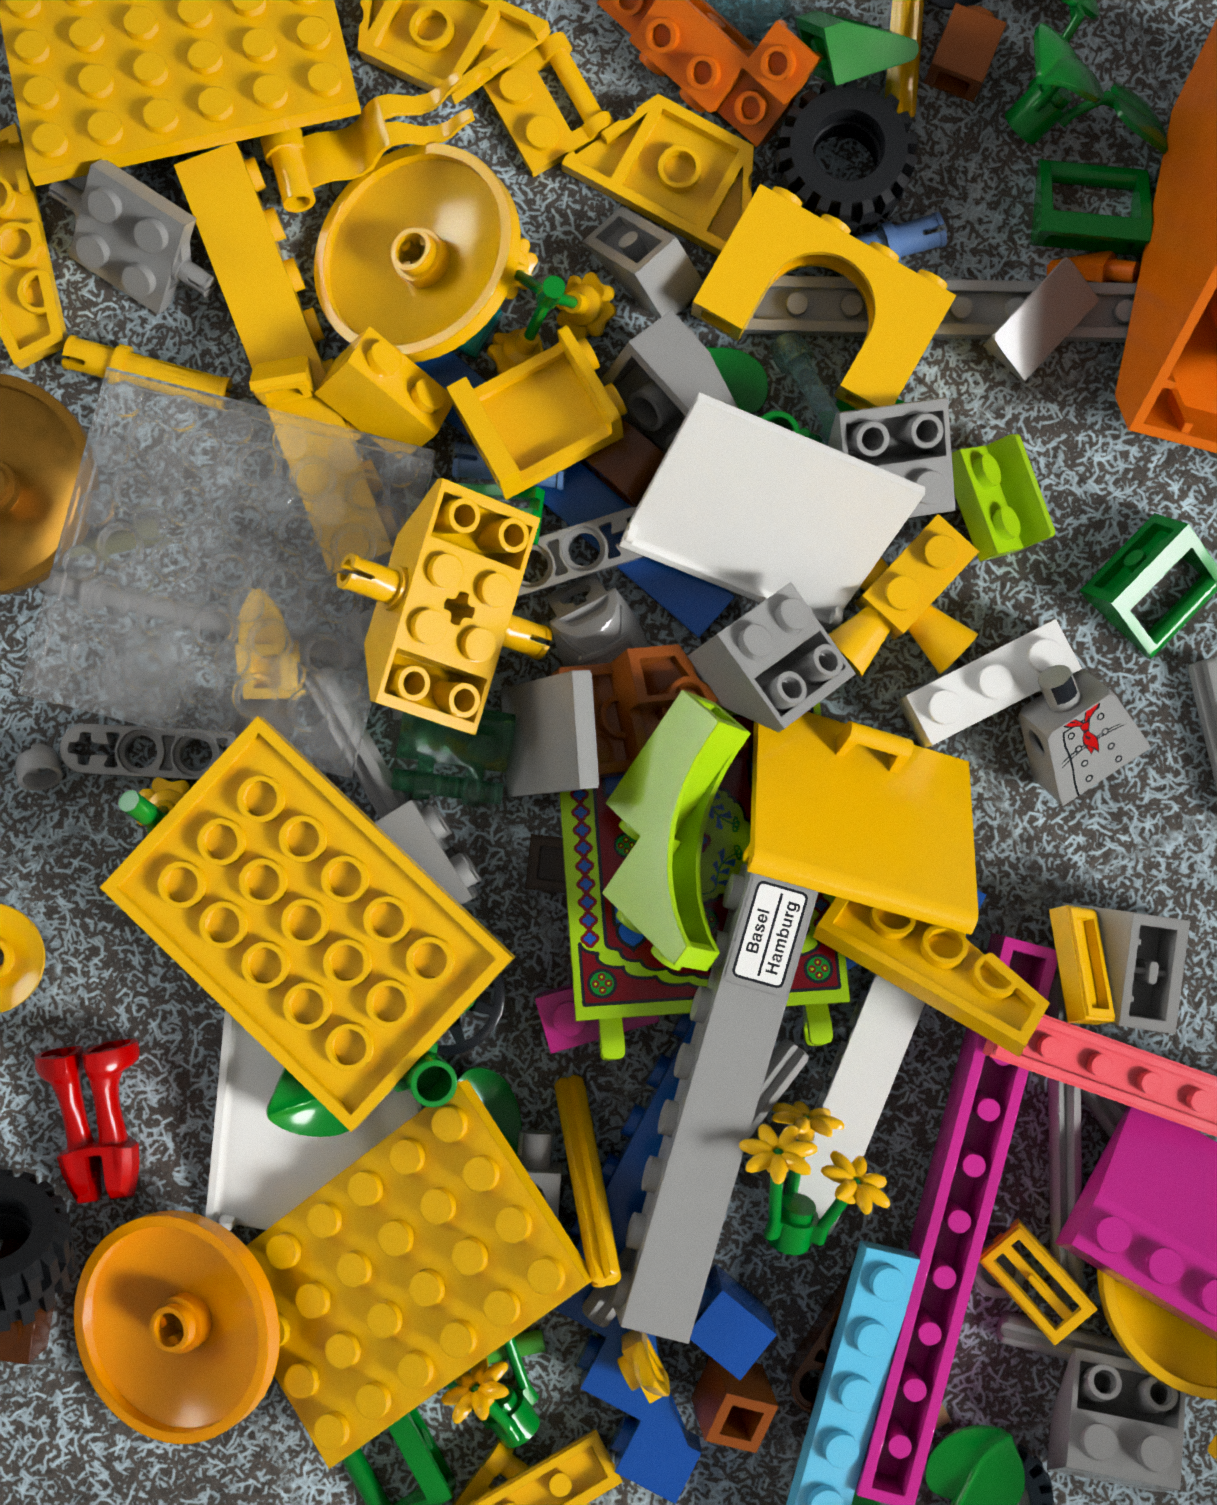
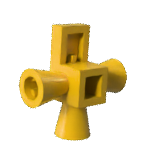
[828,514,980,677]

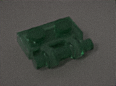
[391,709,516,807]

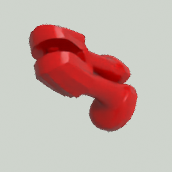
[34,1038,140,1204]

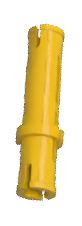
[62,334,233,412]

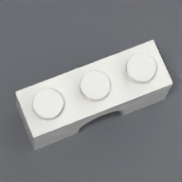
[897,619,1082,748]

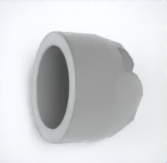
[15,742,63,791]

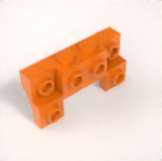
[597,0,824,148]

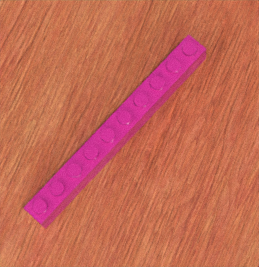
[855,933,1058,1505]

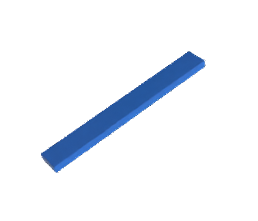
[415,351,735,639]

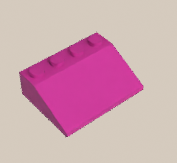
[1055,1105,1217,1341]

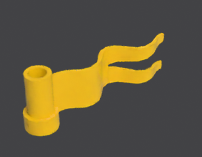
[260,71,475,213]

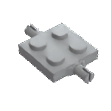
[48,159,218,315]

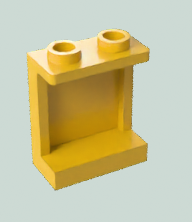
[446,325,627,500]

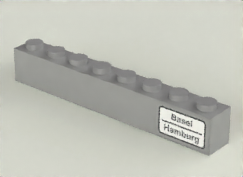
[609,863,819,1344]

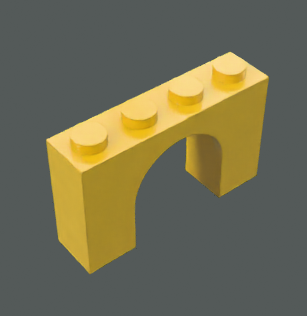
[691,184,956,409]

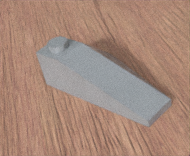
[600,310,738,454]

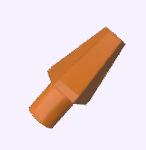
[1046,251,1140,283]

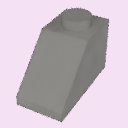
[582,206,704,319]

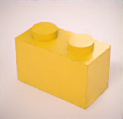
[314,326,453,464]

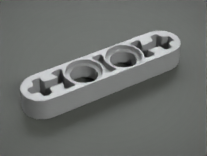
[517,507,645,598]
[60,724,237,780]

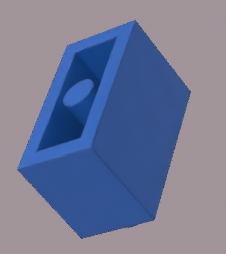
[690,1264,777,1380]

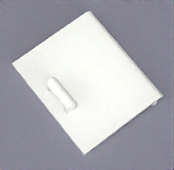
[619,392,925,631]
[205,1010,422,1231]

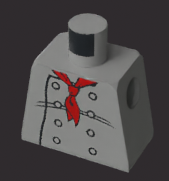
[1019,665,1150,806]

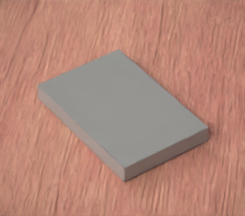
[500,670,599,798]

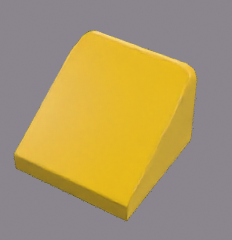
[249,355,315,405]

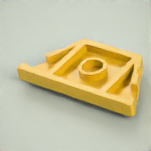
[358,0,551,105]
[561,94,754,256]

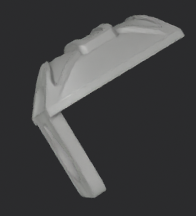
[547,574,648,667]

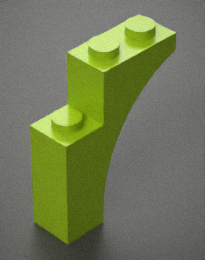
[602,690,751,971]

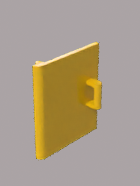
[743,712,978,935]

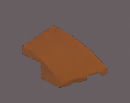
[551,644,749,779]

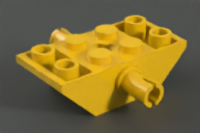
[336,478,552,735]

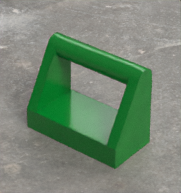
[795,10,919,86]
[1030,159,1153,256]
[1079,513,1217,659]
[342,1407,457,1505]

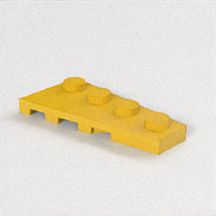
[0,123,68,369]
[813,897,1050,1057]

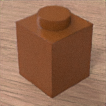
[923,3,1007,103]
[691,1356,778,1453]

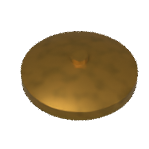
[0,373,100,595]

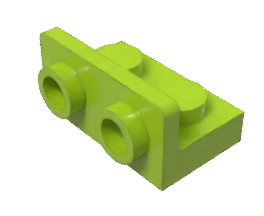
[952,434,1055,562]

